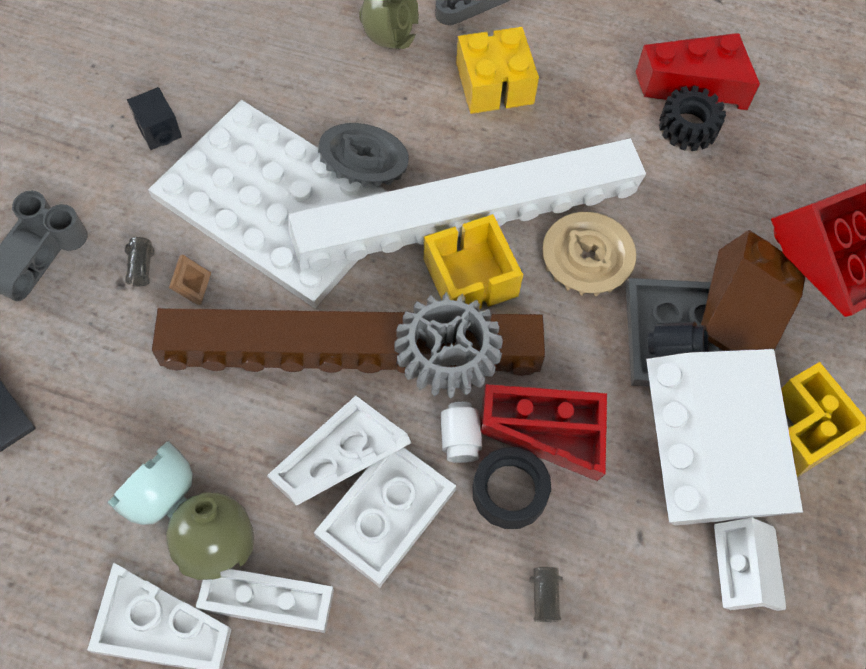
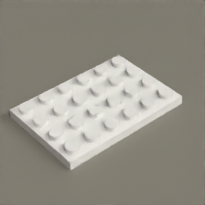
[148,100,387,308]

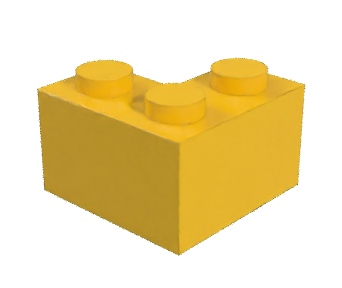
[781,362,866,477]

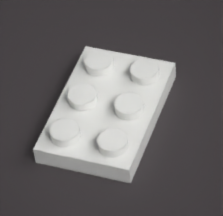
[314,447,456,588]

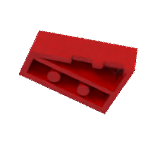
[636,33,760,110]

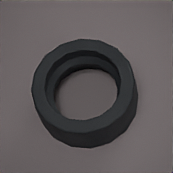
[472,447,551,529]

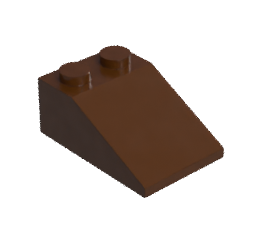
[701,230,805,351]

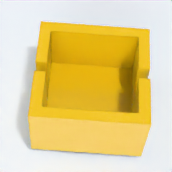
[456,27,539,114]
[423,214,523,310]

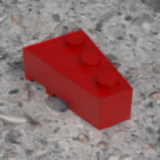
[481,384,607,481]

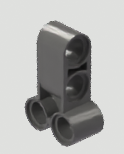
[0,190,88,302]

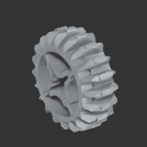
[395,291,503,398]

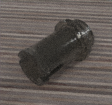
[124,237,155,287]
[529,567,563,622]

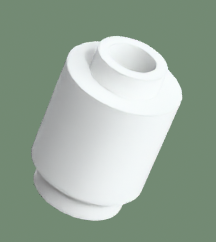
[441,402,482,463]

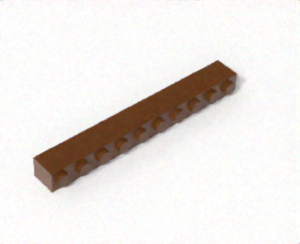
[152,308,545,376]

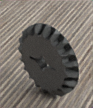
[318,123,409,188]

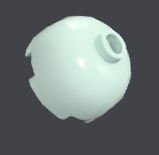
[107,441,193,525]

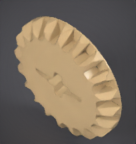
[542,212,636,296]

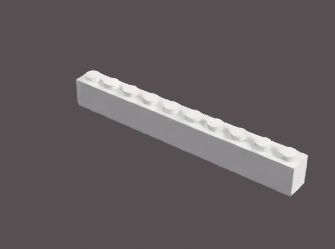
[288,138,646,270]

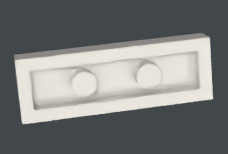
[196,569,334,633]

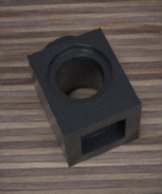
[127,87,182,151]

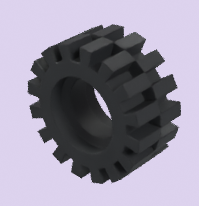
[659,86,726,151]

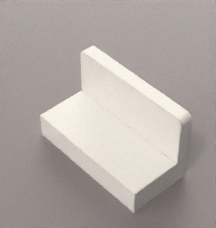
[714,517,786,611]

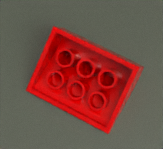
[771,183,866,317]

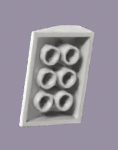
[646,349,803,526]

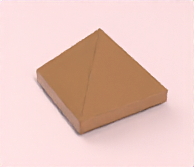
[169,255,211,305]

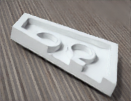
[267,396,411,506]
[87,562,231,669]

